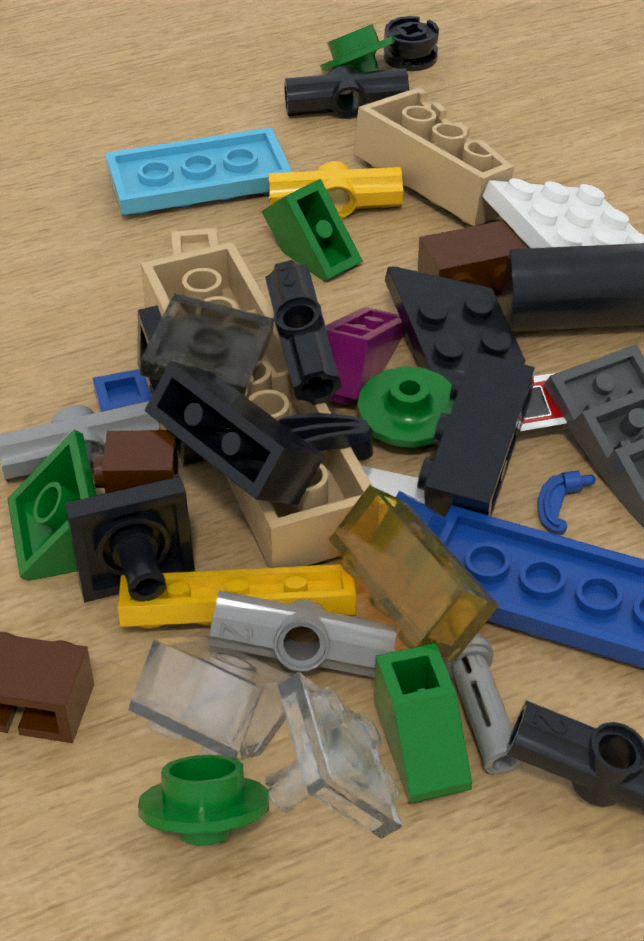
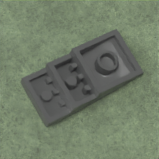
[544,344,644,528]

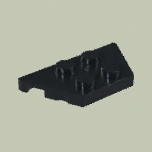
[385,266,526,384]

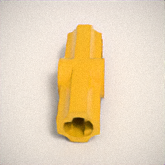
[268,161,403,219]

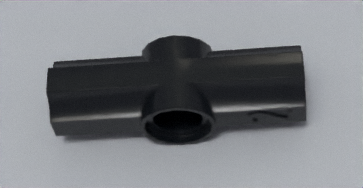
[284,66,410,119]
[265,260,342,405]
[506,700,644,811]

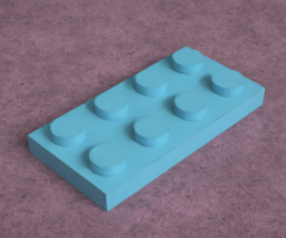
[105,127,292,215]

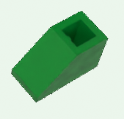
[374,643,472,803]

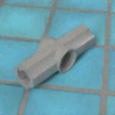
[0,401,160,480]
[208,590,397,678]

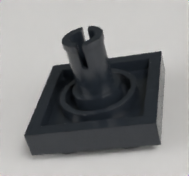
[64,477,195,602]

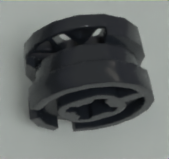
[384,16,439,71]

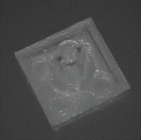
[265,672,403,839]

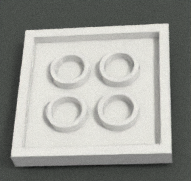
[482,178,644,248]

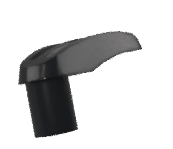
[279,413,374,461]

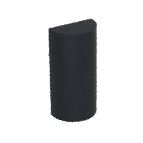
[498,243,644,332]

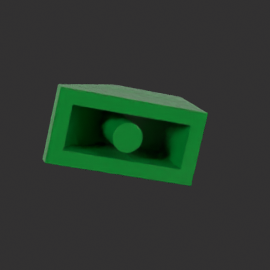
[261,179,363,281]

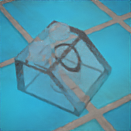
[128,635,309,761]

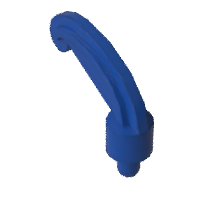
[538,470,596,535]

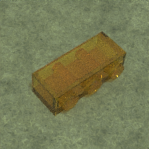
[329,485,499,662]

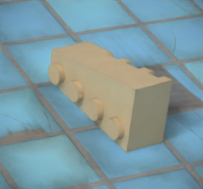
[353,87,514,226]

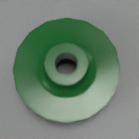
[320,24,395,72]
[357,366,455,449]
[138,755,269,845]

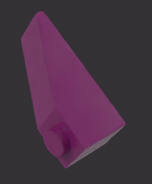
[326,307,406,403]

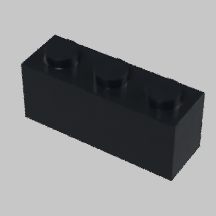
[417,352,535,517]
[144,362,325,505]

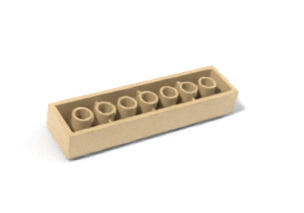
[140,242,380,568]

